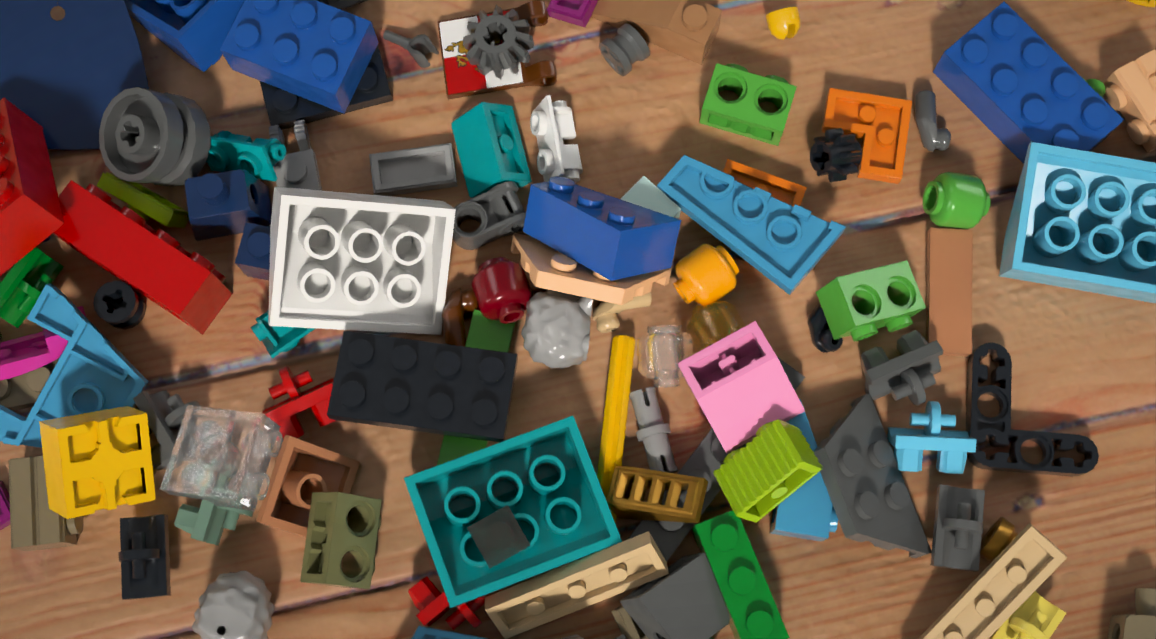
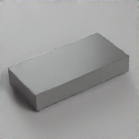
[369,143,458,196]

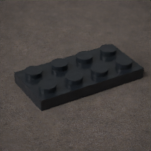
[327,331,518,443]

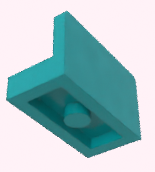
[451,102,532,198]

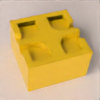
[39,406,156,519]

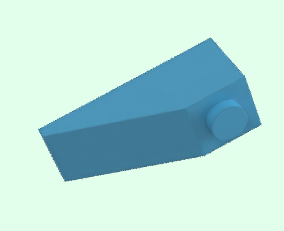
[770,399,838,542]

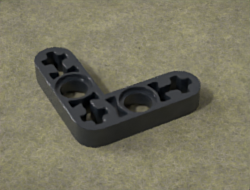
[966,342,1099,477]

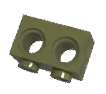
[300,492,382,589]

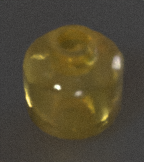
[686,301,746,352]

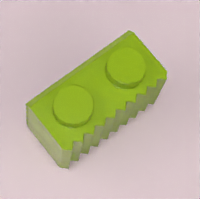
[713,419,823,523]

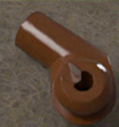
[442,288,478,347]

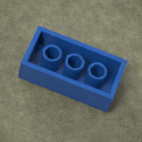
[933,1,1124,164]

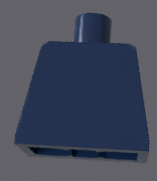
[184,169,272,241]

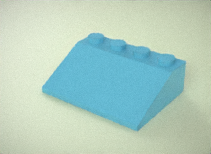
[999,142,1156,303]

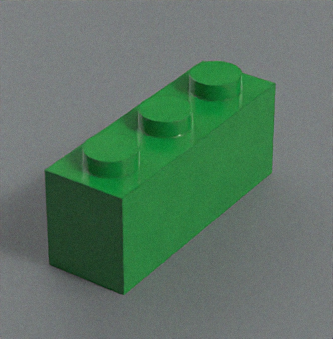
[691,510,790,639]

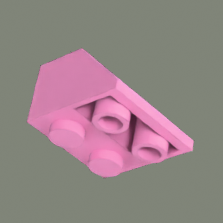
[677,321,805,454]

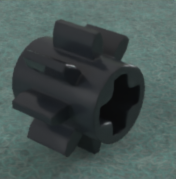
[810,128,862,182]

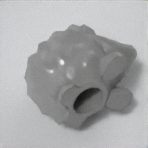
[521,290,593,369]
[192,570,275,639]

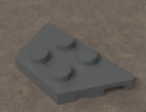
[814,393,932,558]

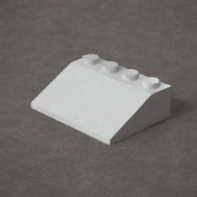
[268,187,456,335]

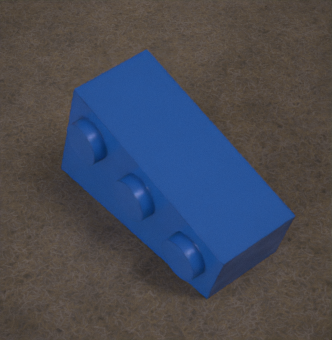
[523,176,681,281]

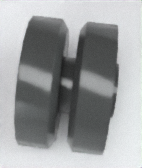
[99,87,211,187]

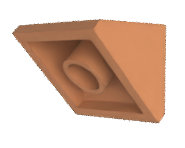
[256,435,360,538]

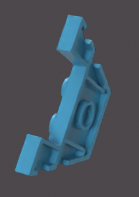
[0,283,149,448]

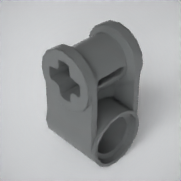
[453,181,526,250]

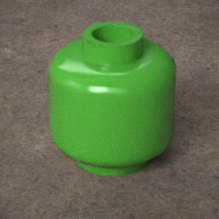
[922,172,991,229]

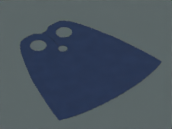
[0,0,149,150]

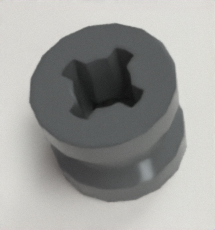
[599,23,650,76]

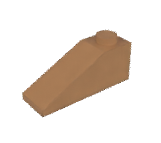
[592,0,722,65]

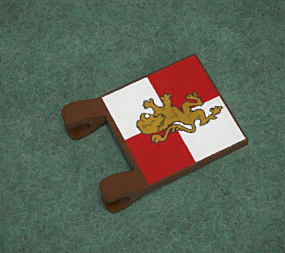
[437,0,557,100]

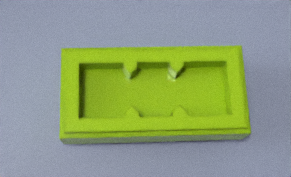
[97,172,189,228]

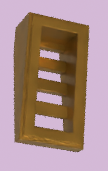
[606,466,708,523]

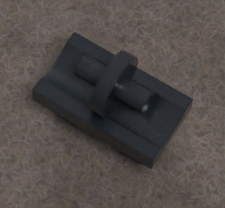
[118,514,171,600]

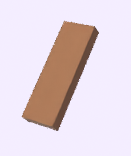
[926,227,973,357]

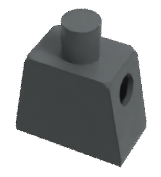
[620,552,730,639]

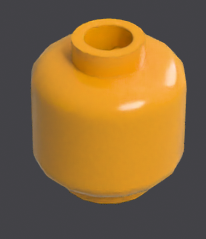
[673,244,739,307]

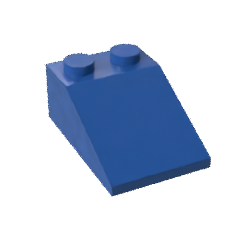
[124,0,245,72]

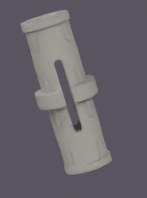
[629,387,678,473]

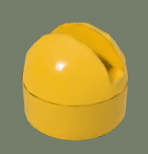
[766,7,800,40]

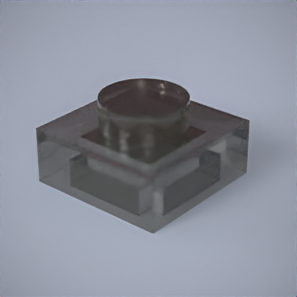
[467,505,530,569]

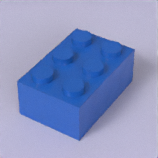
[220,0,379,114]

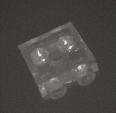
[160,405,283,511]

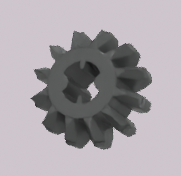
[463,5,534,80]

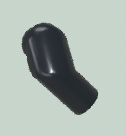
[807,302,843,353]

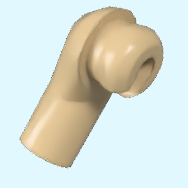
[593,292,652,333]

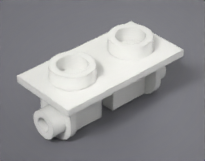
[530,95,583,183]

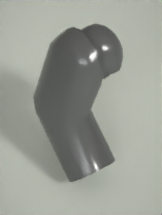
[915,90,951,152]

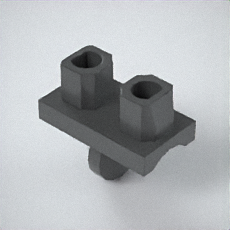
[861,330,943,406]
[133,390,205,471]
[931,484,985,572]

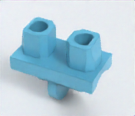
[887,401,977,474]

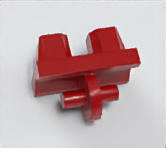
[259,366,336,442]
[408,576,485,630]

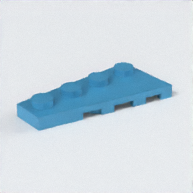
[657,155,846,295]

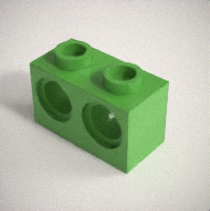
[699,63,797,146]
[816,260,926,342]

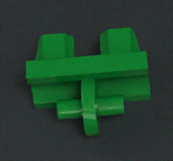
[0,247,64,328]

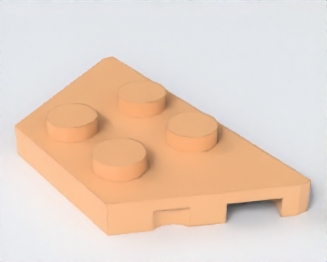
[511,233,672,305]

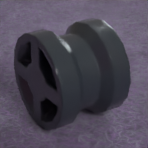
[93,281,146,330]

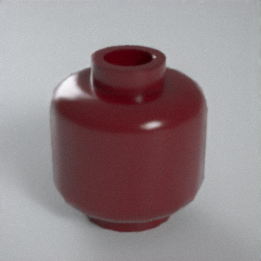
[471,257,533,324]

